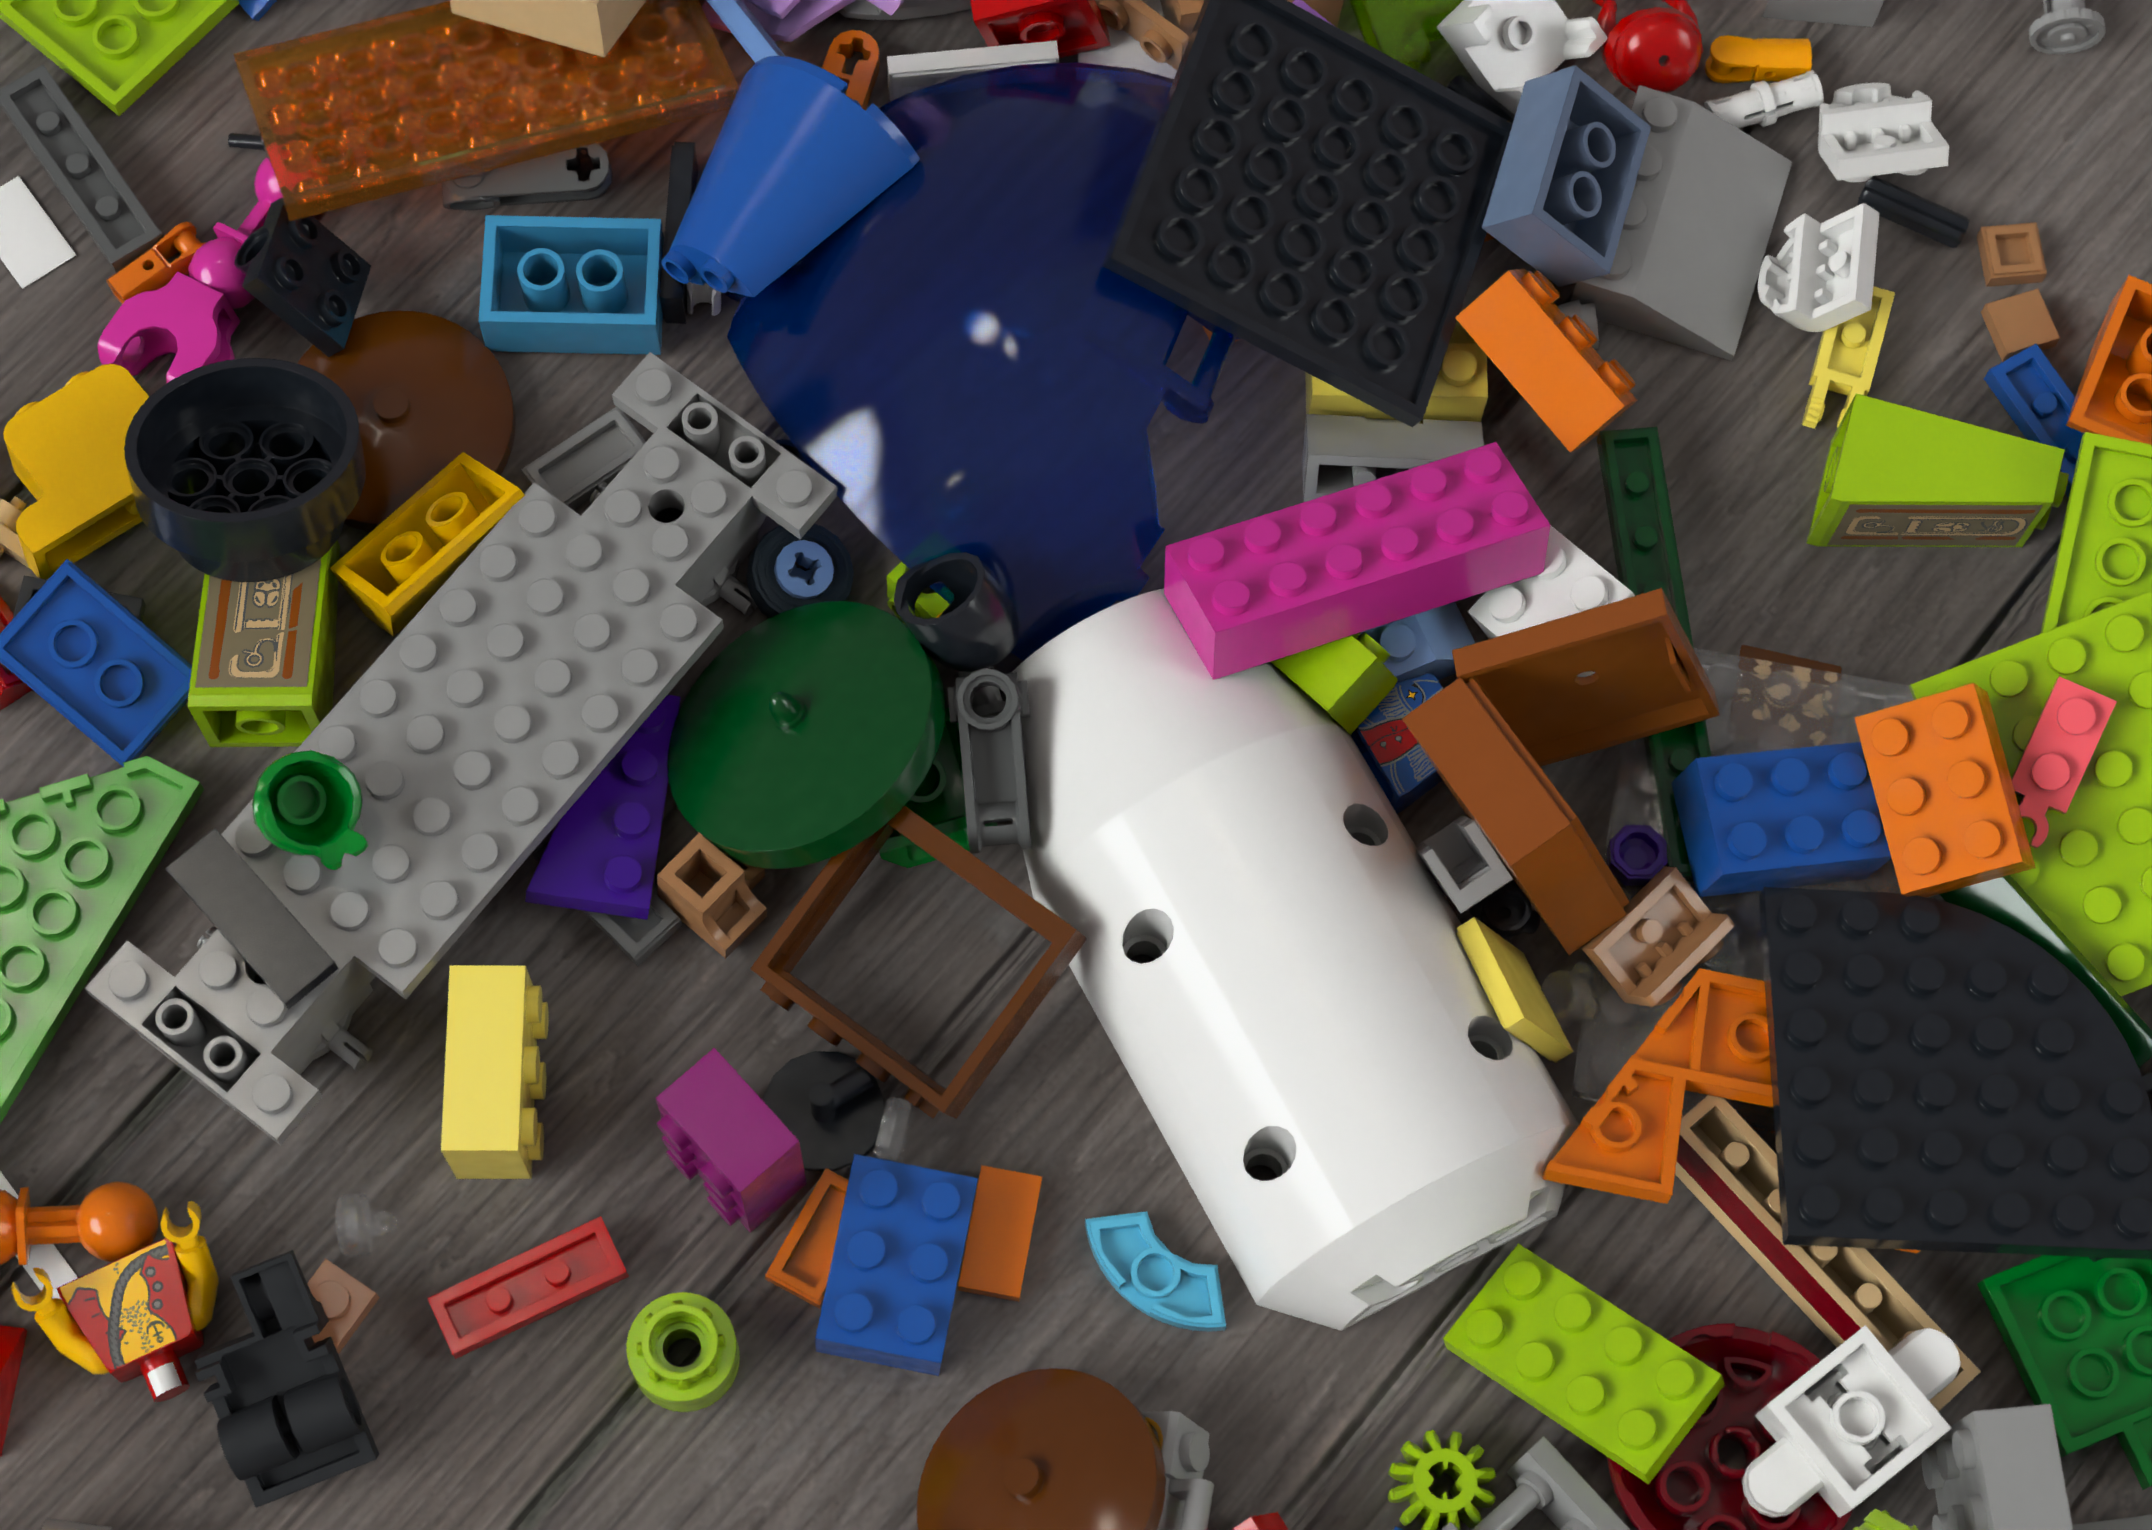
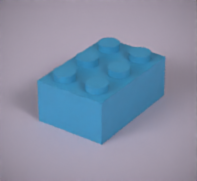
[479,215,664,355]

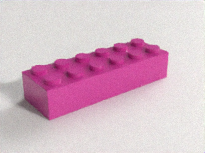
[1164,442,1550,680]

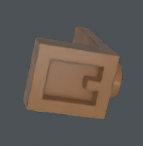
[1095,0,1190,70]

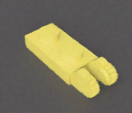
[1802,286,1895,429]

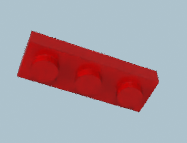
[427,1216,629,1359]

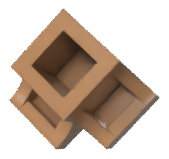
[657,833,767,959]

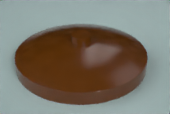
[297,310,516,532]
[917,1368,1166,1530]

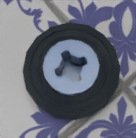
[746,524,854,618]

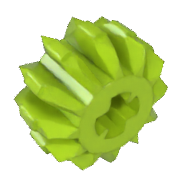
[1387,1430,1496,1530]

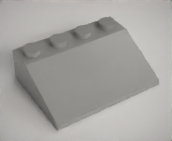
[1570,85,1792,361]

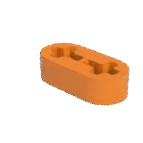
[822,30,880,111]

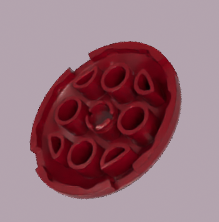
[1608,1323,1854,1530]

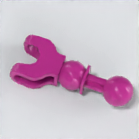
[98,148,330,384]

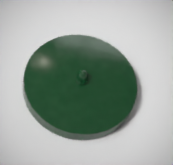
[667,601,945,869]

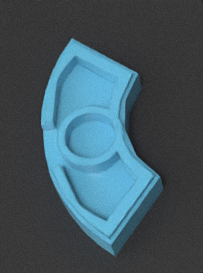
[1085,1211,1226,1332]

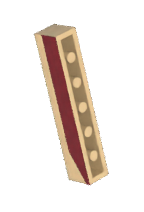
[1675,1095,1981,1412]

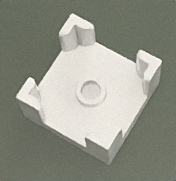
[1437,0,1608,114]

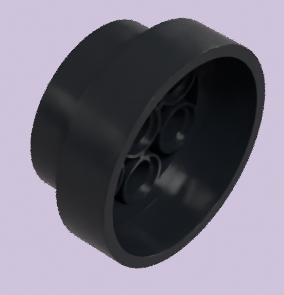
[124,358,366,582]

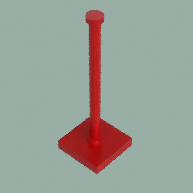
[970,0,1111,58]

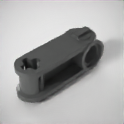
[439,138,613,211]
[947,669,1032,854]

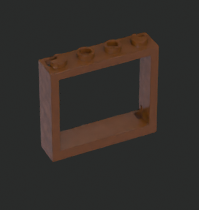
[750,805,1087,1119]

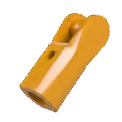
[1704,35,1812,84]

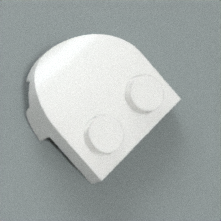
[1818,83,1949,183]
[1758,203,1880,332]

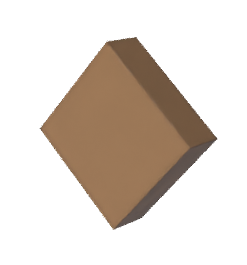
[1976,222,2047,287]
[1981,289,2060,362]

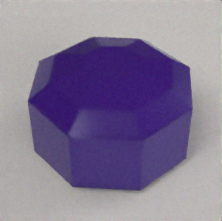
[1607,825,1667,886]

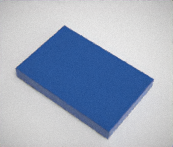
[0,559,192,767]

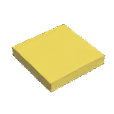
[1456,917,1573,1063]

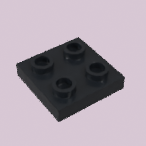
[234,194,371,357]

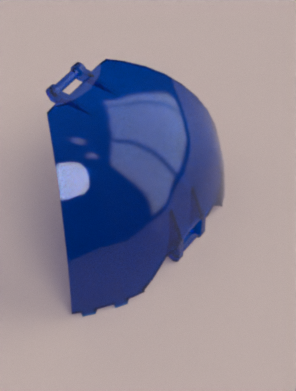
[725,62,1241,661]

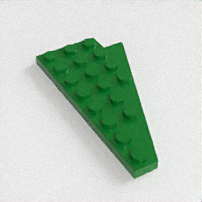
[1977,1255,2152,1490]

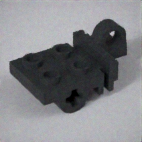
[195,1250,379,1508]

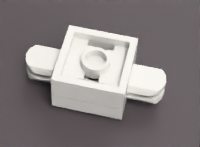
[1742,1325,1961,1518]

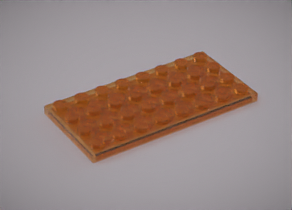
[233,0,739,221]

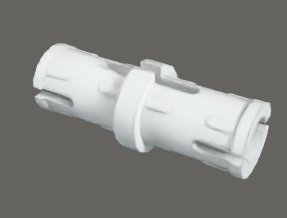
[1704,70,1823,128]

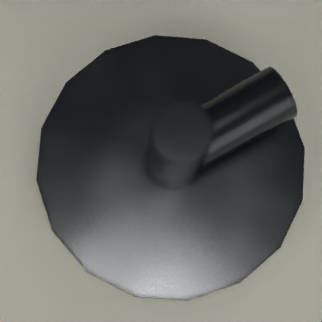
[763,1051,884,1172]

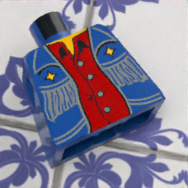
[1351,673,1443,814]

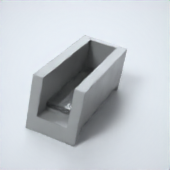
[1416,815,1513,913]

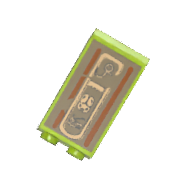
[1806,393,2069,547]
[188,540,340,747]

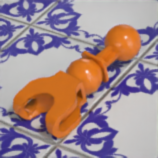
[0,1182,159,1265]

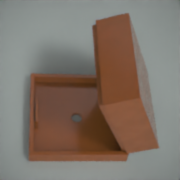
[1402,588,1720,955]

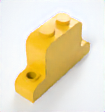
[3,364,149,580]

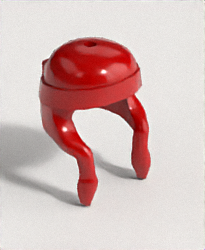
[1592,0,1703,93]

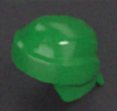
[252,750,368,870]

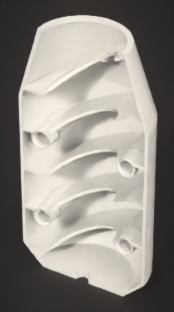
[999,588,1579,1331]

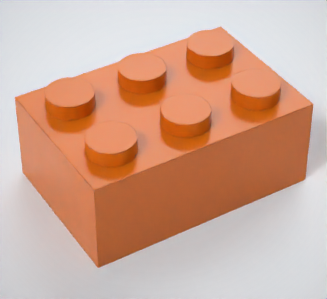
[1455,268,1638,453]
[1854,683,2036,897]

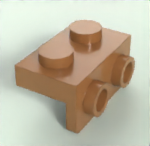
[1581,866,1735,1007]

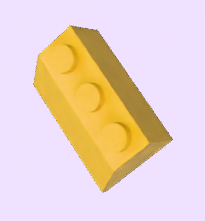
[330,452,525,637]

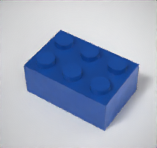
[1671,742,1891,897]
[815,1154,978,1376]

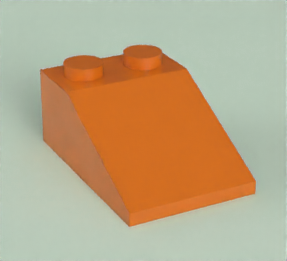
[2066,275,2152,445]

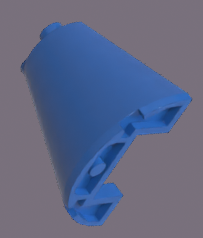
[661,56,920,297]

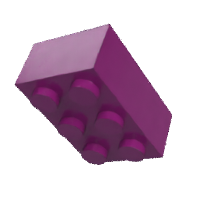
[656,1048,807,1233]

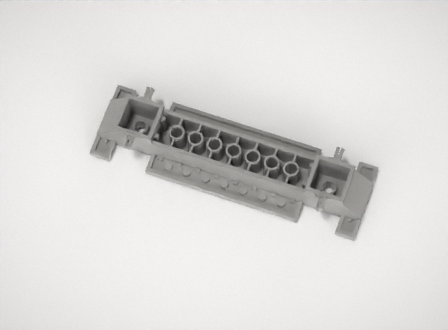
[85,352,838,1145]

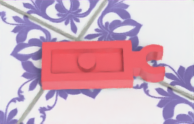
[2011,676,2117,849]

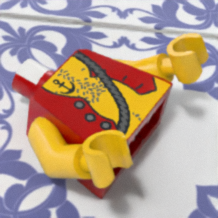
[12,1201,219,1402]

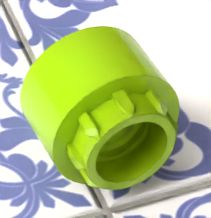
[626,1292,740,1412]

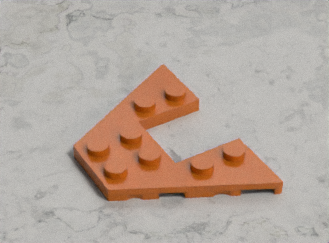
[1542,968,1920,1254]

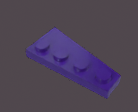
[525,695,681,920]

